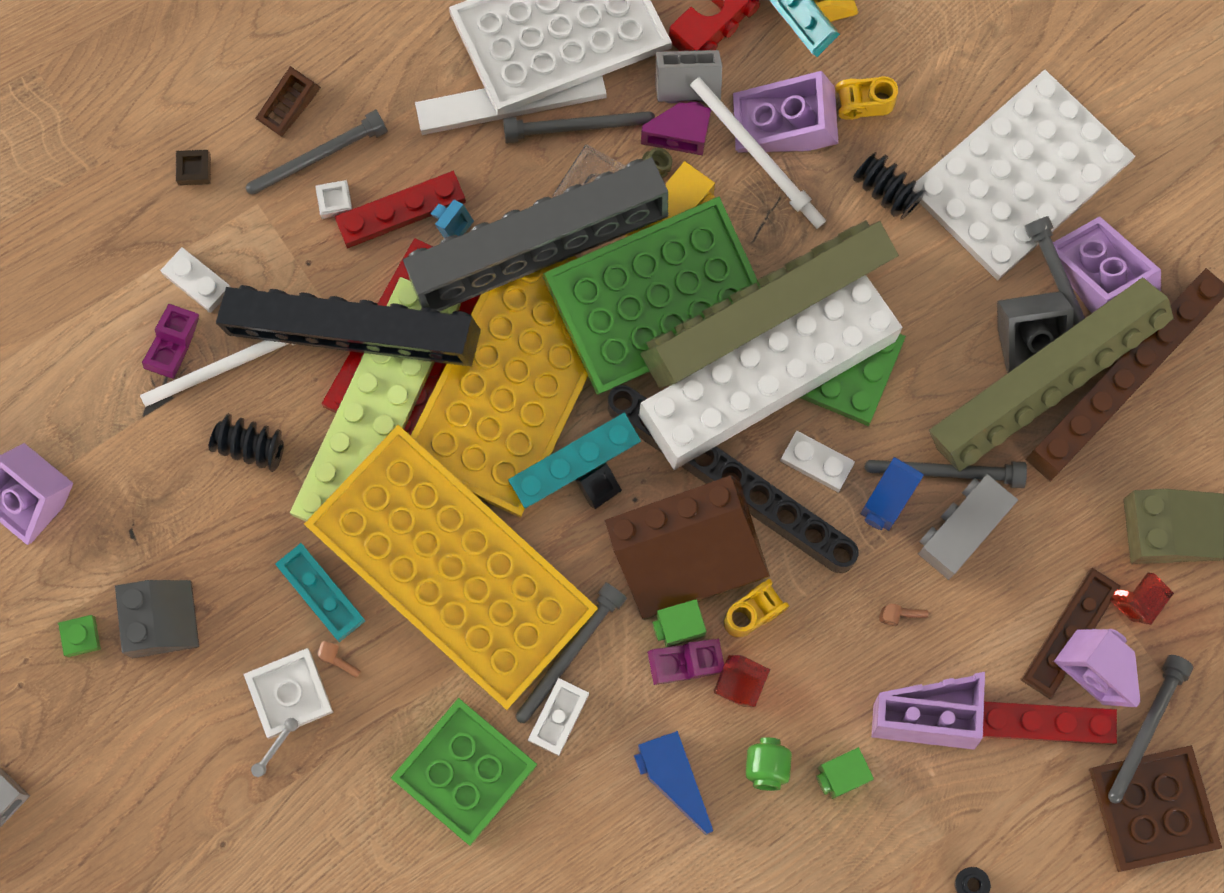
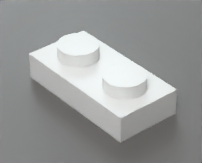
[160,247,230,313]
[780,430,855,493]
[528,678,589,756]

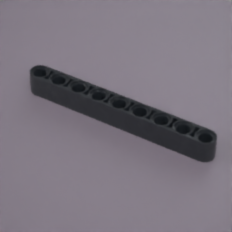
[608,385,859,573]

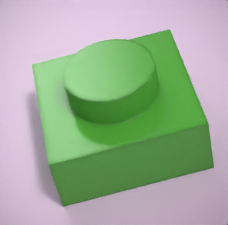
[58,615,101,657]

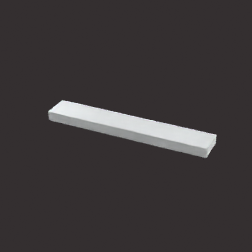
[415,76,607,135]

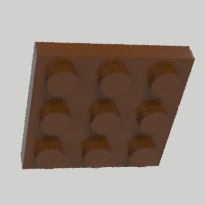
[1089,745,1222,872]

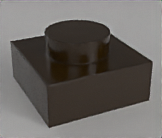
[176,150,211,186]

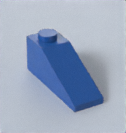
[860,457,924,531]
[634,731,713,835]

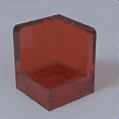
[1110,572,1174,625]
[714,655,770,707]

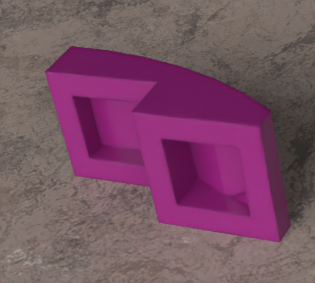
[142,304,199,379]
[647,639,726,685]

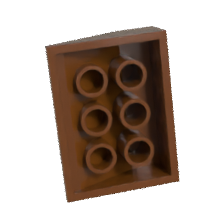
[605,475,770,620]

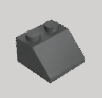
[997,291,1074,374]
[115,580,199,659]

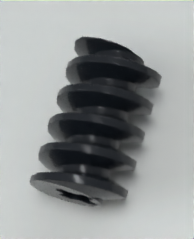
[853,152,926,220]
[208,413,284,472]

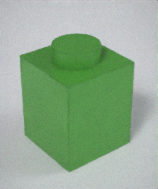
[652,599,707,647]
[816,747,874,799]

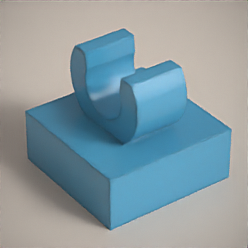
[431,200,474,238]

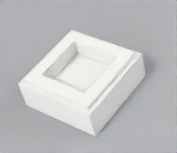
[315,180,352,219]

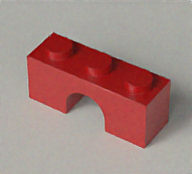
[669,0,760,51]

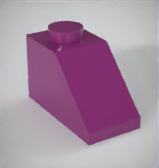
[641,102,711,156]

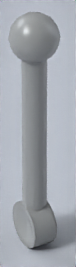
[251,718,298,777]

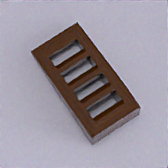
[255,66,321,137]

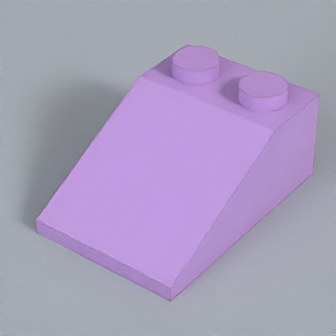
[733,71,839,153]
[1053,216,1161,313]

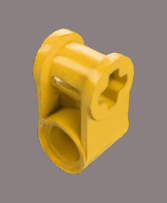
[835,76,898,120]
[724,579,790,638]

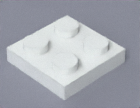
[244,648,334,739]

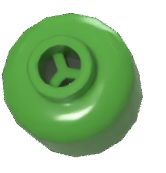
[746,737,792,791]

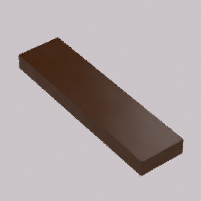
[1021,568,1121,699]

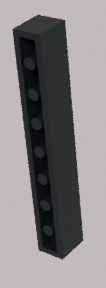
[216,285,481,367]

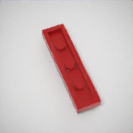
[334,170,466,249]
[983,701,1117,745]

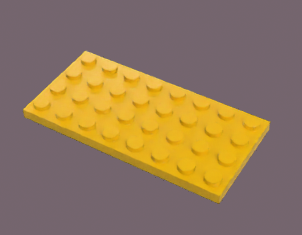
[411,256,588,518]
[304,425,598,710]

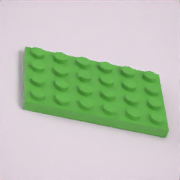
[542,197,760,395]

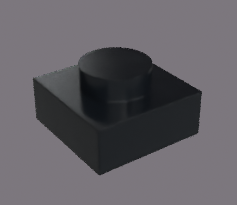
[576,463,622,509]

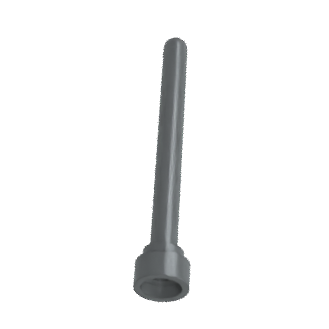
[246,109,388,195]
[503,111,655,144]
[1024,216,1085,326]
[864,460,1027,489]
[516,582,627,723]
[1108,655,1194,804]

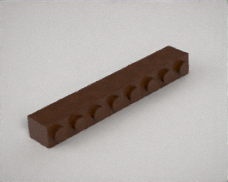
[1025,268,1224,482]

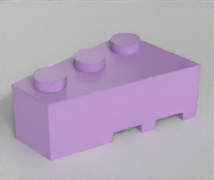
[871,672,985,750]

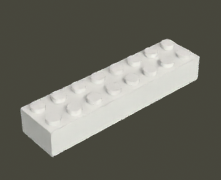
[639,275,903,470]

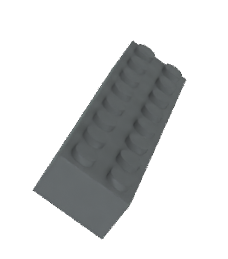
[403,157,668,311]

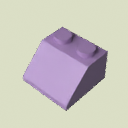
[0,443,73,545]
[1054,629,1140,707]

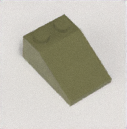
[1123,489,1224,564]

